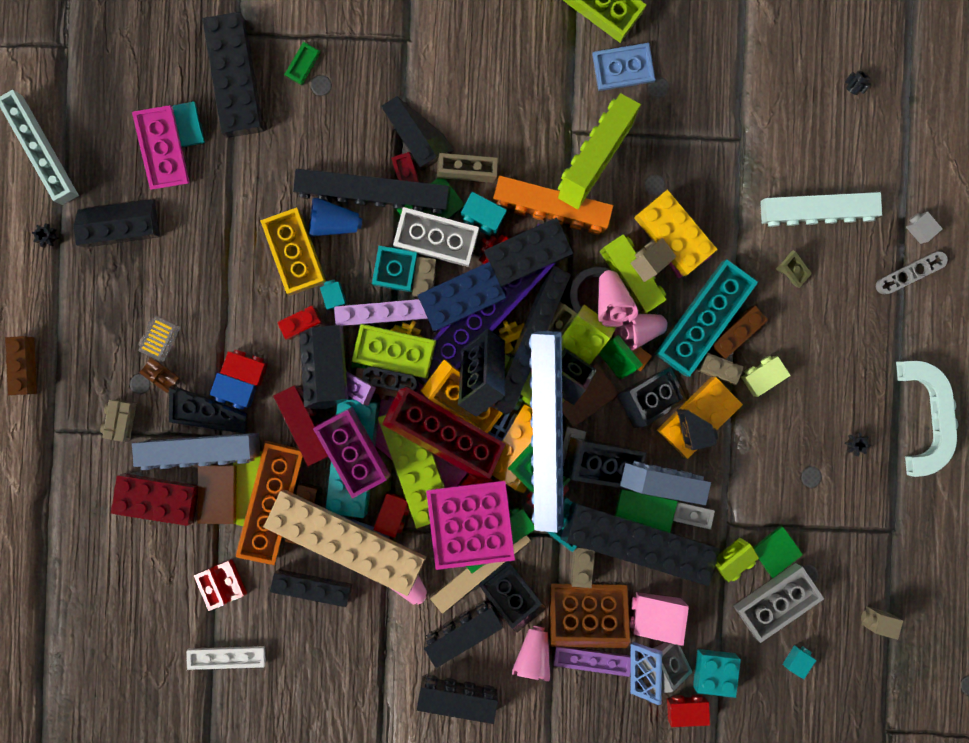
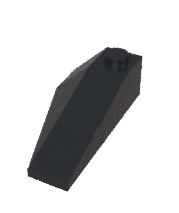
[381,96,454,171]

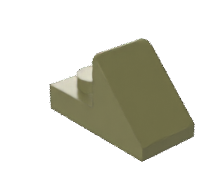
[776,250,812,288]

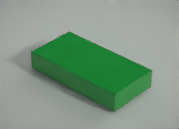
[284,41,321,86]

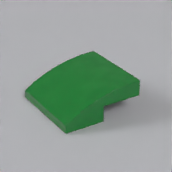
[753,526,802,578]

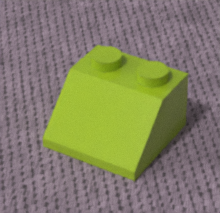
[715,538,759,582]

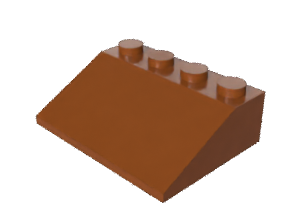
[550,584,630,648]

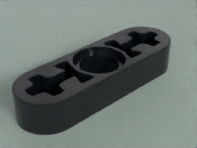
[362,367,419,392]

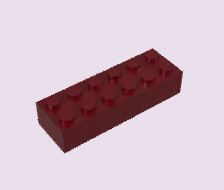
[382,387,506,480]

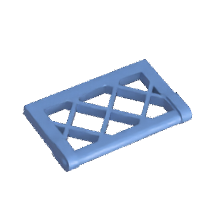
[631,642,663,705]

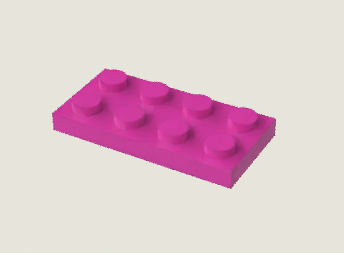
[132,105,190,190]

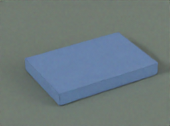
[592,43,655,91]

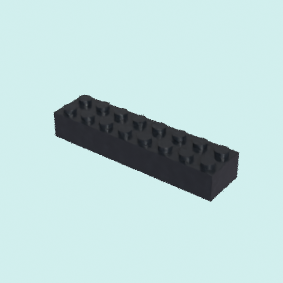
[560,502,720,586]

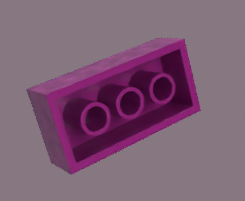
[313,407,390,498]

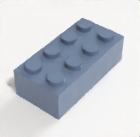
[620,461,711,505]

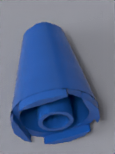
[309,198,362,236]

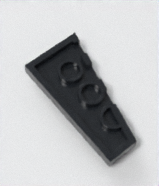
[169,385,248,434]

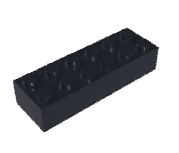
[202,12,264,138]

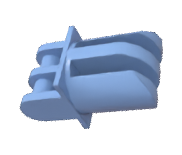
[488,413,518,441]

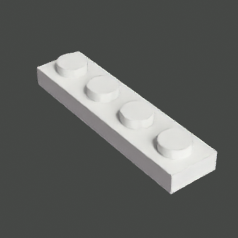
[187,646,266,670]

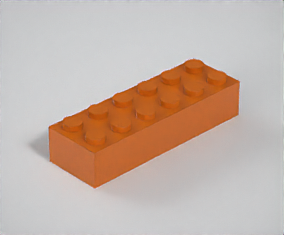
[493,176,613,235]
[236,441,302,565]

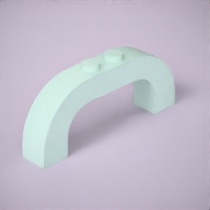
[896,361,958,477]

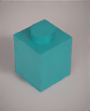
[320,280,347,310]
[783,645,816,679]

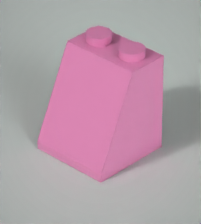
[629,592,689,645]

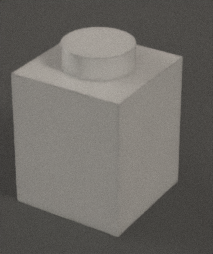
[906,212,942,244]

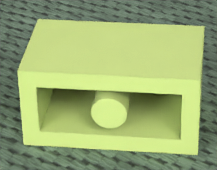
[741,355,790,397]

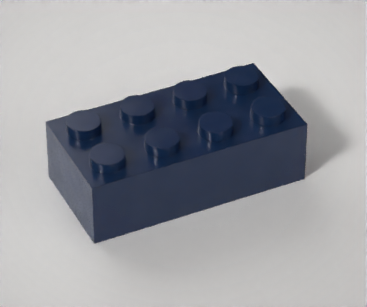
[417,262,506,332]

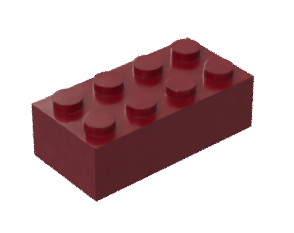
[273,385,328,466]
[110,473,198,526]

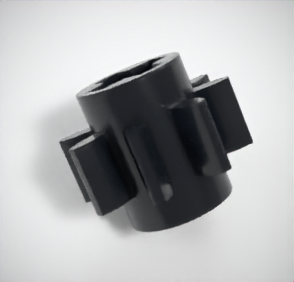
[845,70,871,95]
[32,223,59,248]
[844,432,871,457]

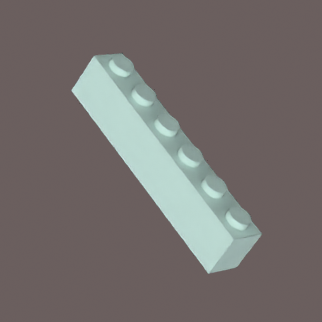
[0,90,79,205]
[761,192,882,227]

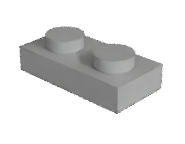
[673,502,715,529]

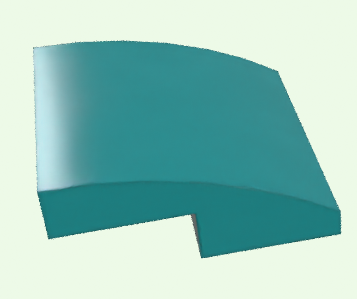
[172,101,205,147]

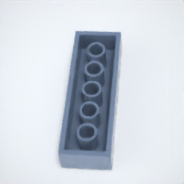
[132,433,261,470]

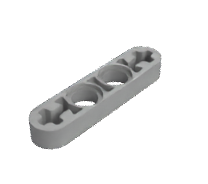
[876,252,948,294]

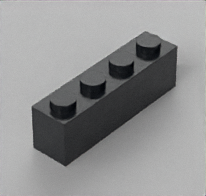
[270,569,353,607]

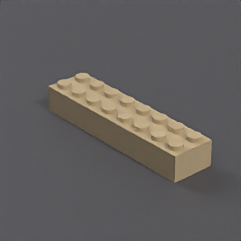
[264,490,426,596]

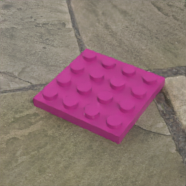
[426,480,515,570]

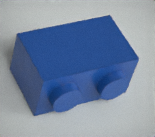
[210,373,257,409]

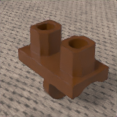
[139,357,180,393]

